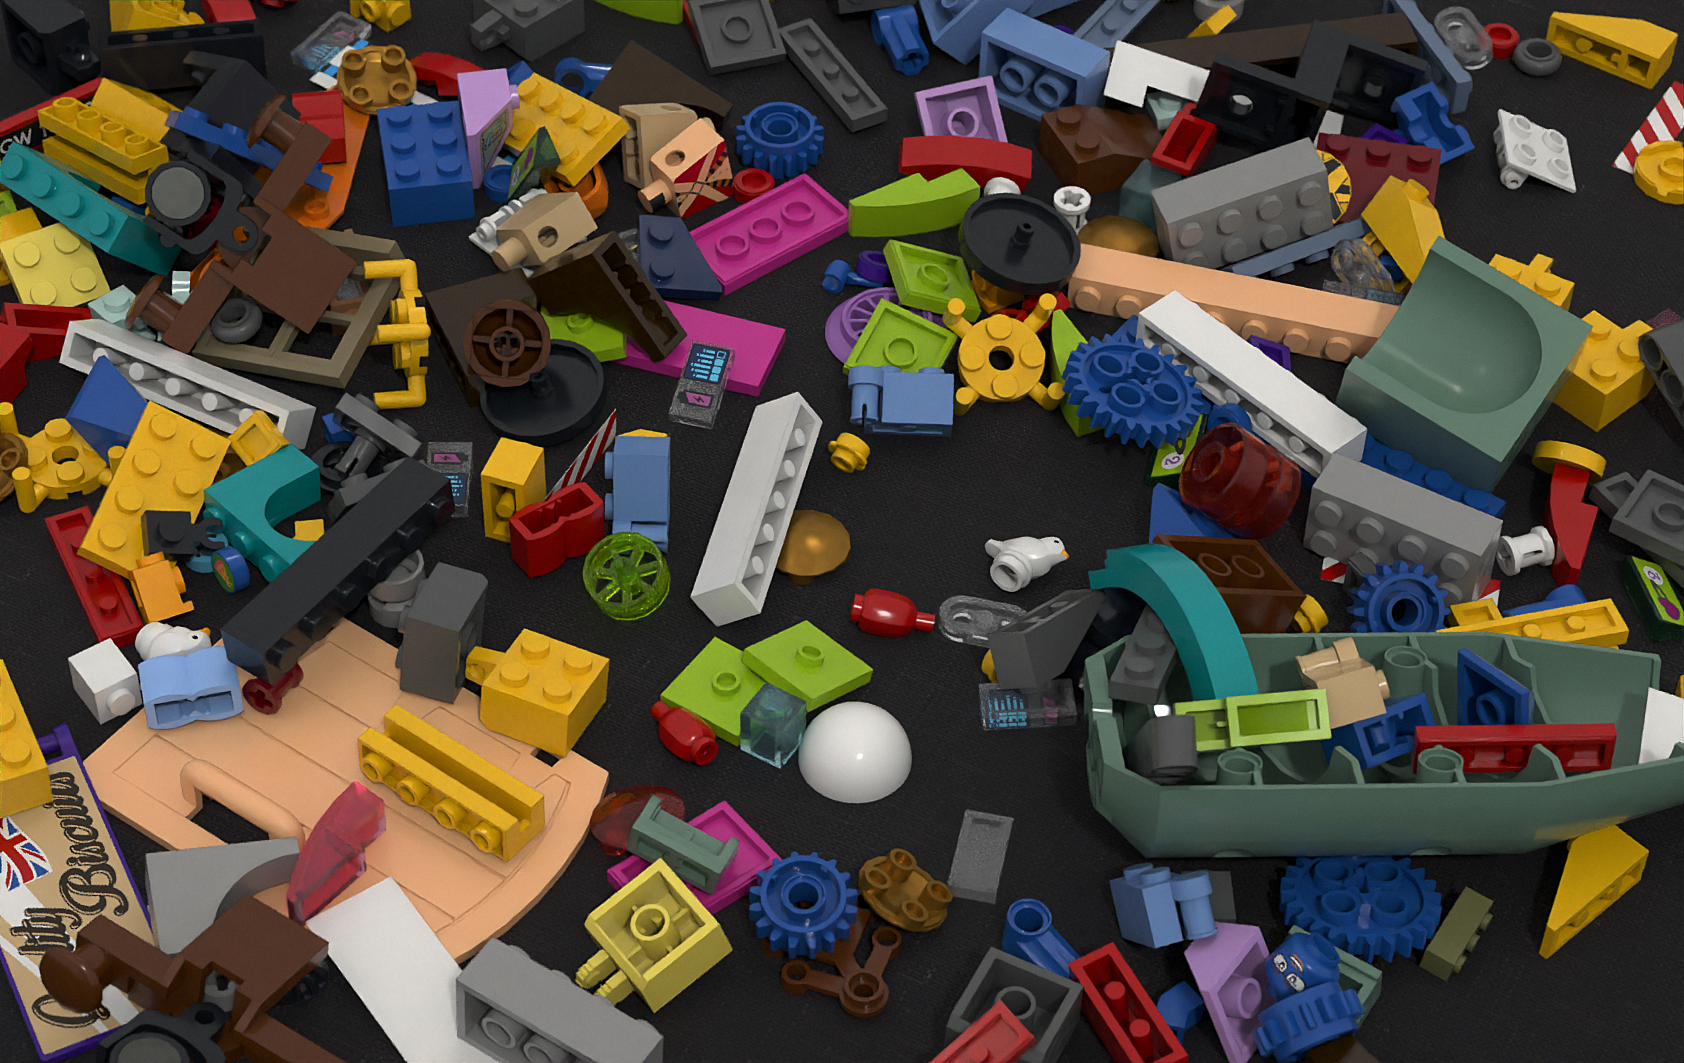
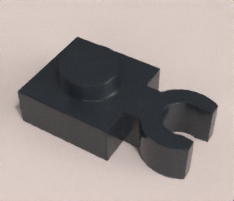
[141,510,225,561]

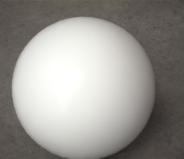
[798,702,912,803]

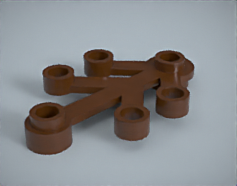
[760,890,902,1018]

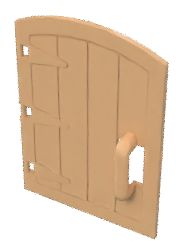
[83,617,609,964]

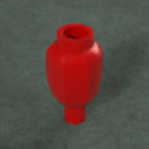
[849,588,935,638]
[650,701,719,766]

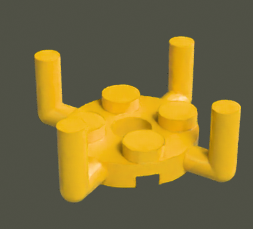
[363,259,431,410]
[943,293,1065,416]
[0,402,125,514]

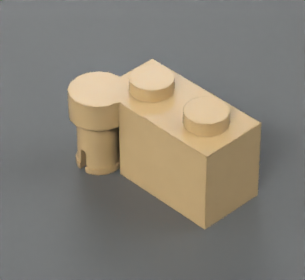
[1295,637,1390,729]

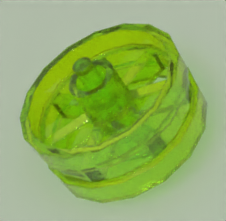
[582,531,671,620]

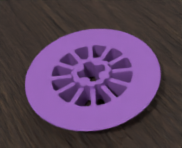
[825,287,948,364]

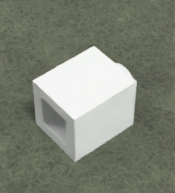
[68,638,143,724]

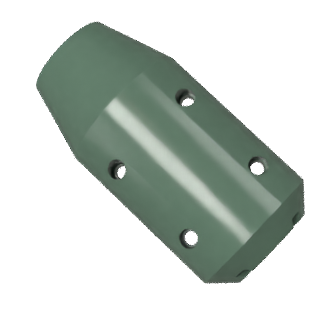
[1084,632,1684,858]

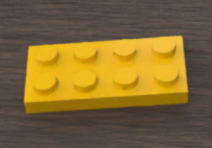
[502,73,631,187]
[77,401,231,579]

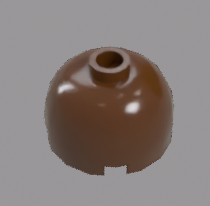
[463,298,551,387]

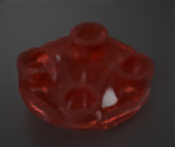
[589,784,686,856]

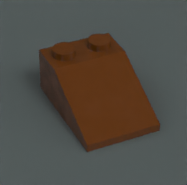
[1038,104,1174,196]
[1152,534,1306,634]

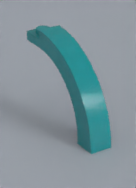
[1088,544,1259,701]

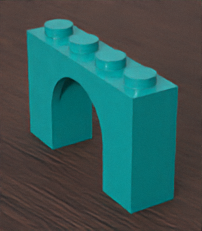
[0,141,183,277]
[203,444,321,583]

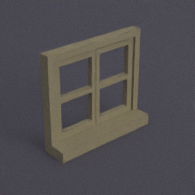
[192,226,405,389]

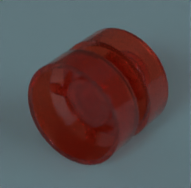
[1179,423,1301,540]

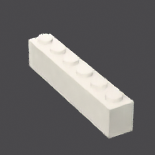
[1135,290,1367,479]
[59,318,316,450]
[690,392,823,627]

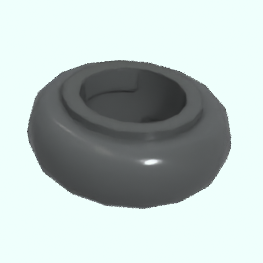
[1513,38,1562,77]
[210,297,263,343]

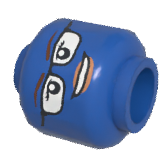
[1264,932,1340,1002]

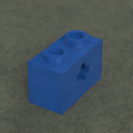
[1320,692,1436,770]

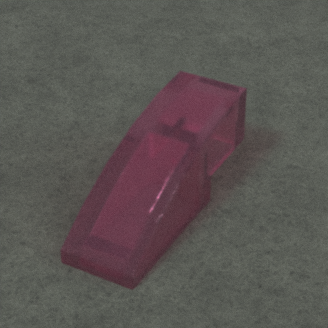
[287,780,386,926]

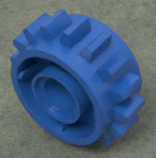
[736,102,824,178]
[1347,559,1451,633]
[749,852,858,959]
[1252,981,1365,1063]

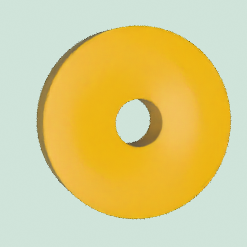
[1532,440,1606,483]

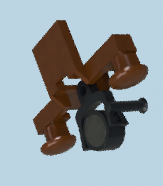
[124,94,357,355]
[39,893,346,1063]

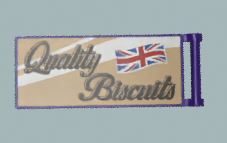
[0,722,154,1063]

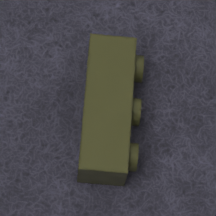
[1419,886,1493,982]

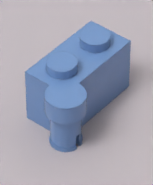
[848,366,954,437]
[605,436,670,555]
[1109,863,1218,948]

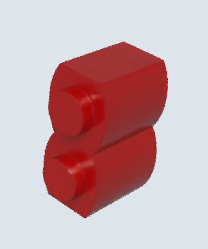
[292,90,347,163]
[509,482,605,577]

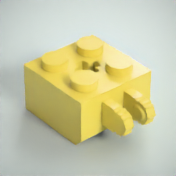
[575,858,733,1013]

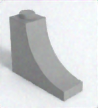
[145,837,300,977]

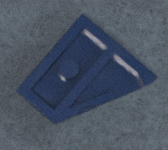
[636,215,722,301]

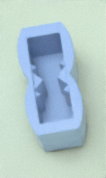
[138,646,244,729]

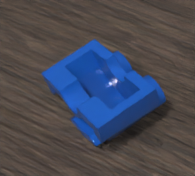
[1391,81,1475,165]

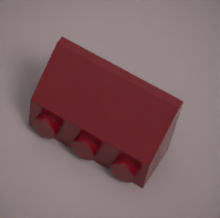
[1316,132,1442,226]

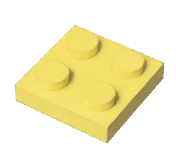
[0,222,110,308]

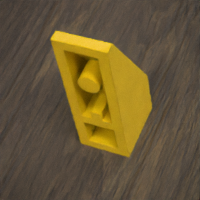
[1546,12,1678,90]
[1539,825,1649,959]

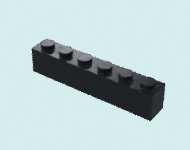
[220,456,456,685]

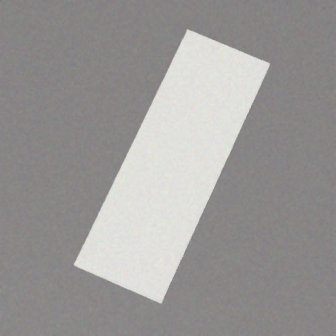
[305,876,500,1063]

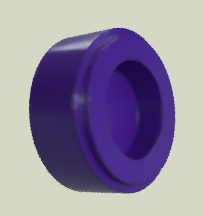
[855,250,893,283]

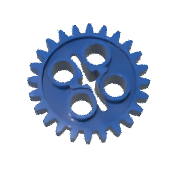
[1061,334,1203,449]
[1279,855,1442,964]

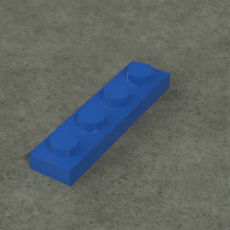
[164,106,333,192]

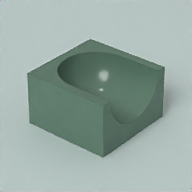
[1335,236,1593,494]

